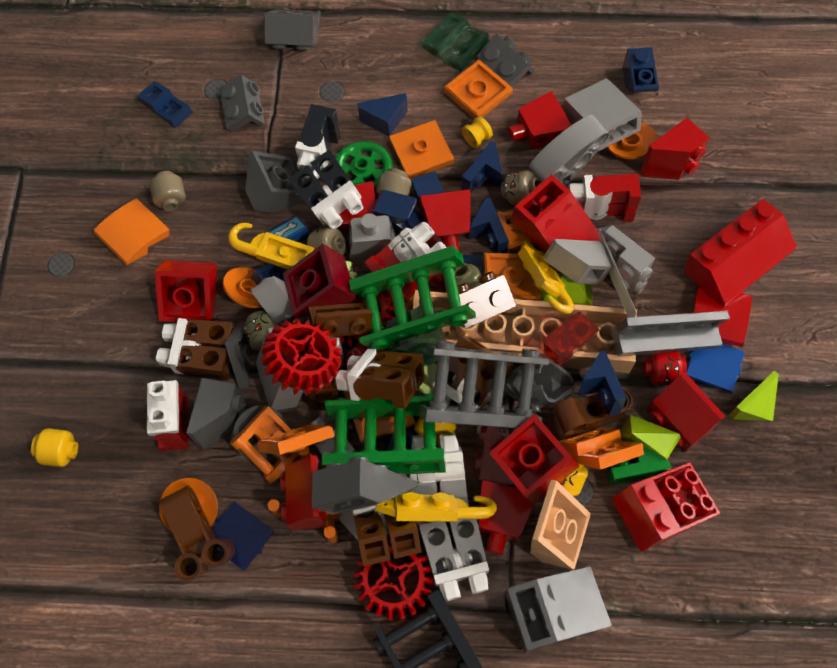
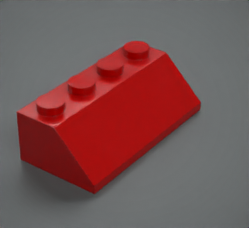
[684,199,797,307]

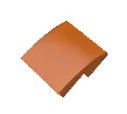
[94,198,170,265]
[559,428,644,470]

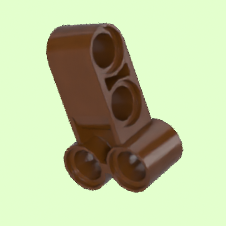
[545,388,633,441]
[160,486,235,581]

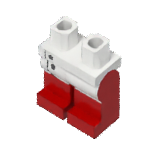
[569,173,641,222]
[365,222,446,303]
[147,380,189,451]

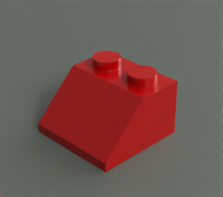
[639,117,709,180]
[155,260,218,322]
[647,372,725,453]
[489,414,580,505]
[280,455,327,530]

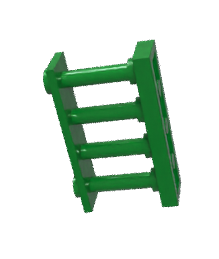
[349,245,476,351]
[322,393,446,474]

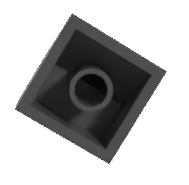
[265,9,320,50]
[186,378,248,450]

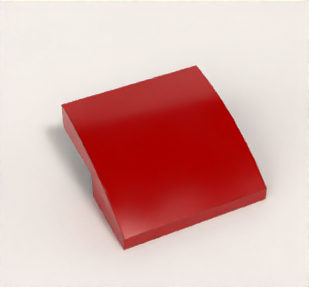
[691,285,752,347]

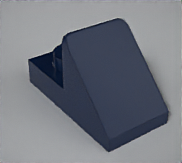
[461,141,502,193]
[371,189,424,233]
[469,197,509,253]
[578,351,627,416]

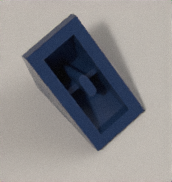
[357,93,408,136]

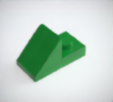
[607,441,671,486]

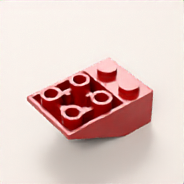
[510,174,599,254]
[612,462,721,552]

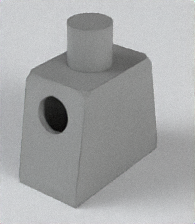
[347,214,397,262]

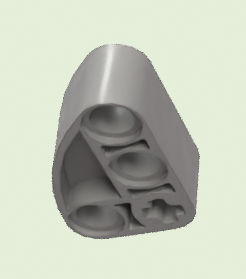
[529,114,610,186]

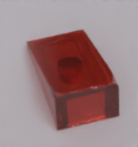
[540,311,600,366]

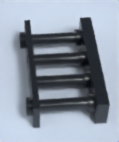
[373,590,483,668]

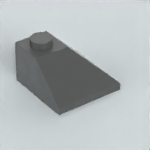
[245,151,304,213]

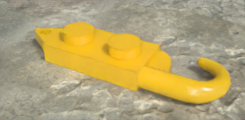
[228,222,315,269]
[518,240,574,314]
[375,492,497,522]

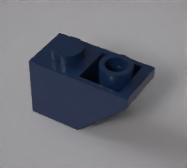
[622,47,659,93]

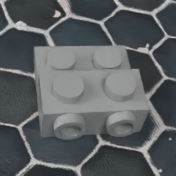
[604,225,655,296]

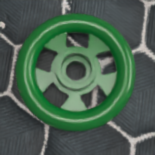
[335,141,393,192]

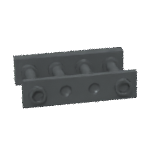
[418,341,550,428]

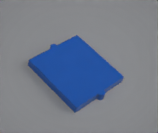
[686,344,745,393]

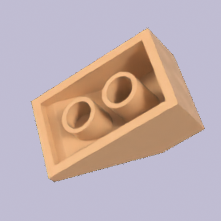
[530,480,591,570]

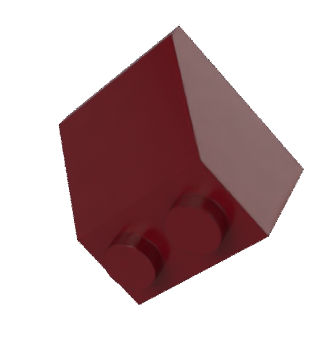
[283,244,356,318]

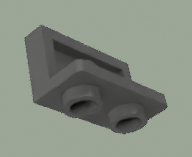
[477,33,535,88]
[220,74,265,132]

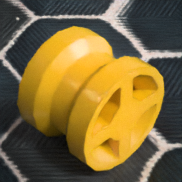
[462,116,493,148]

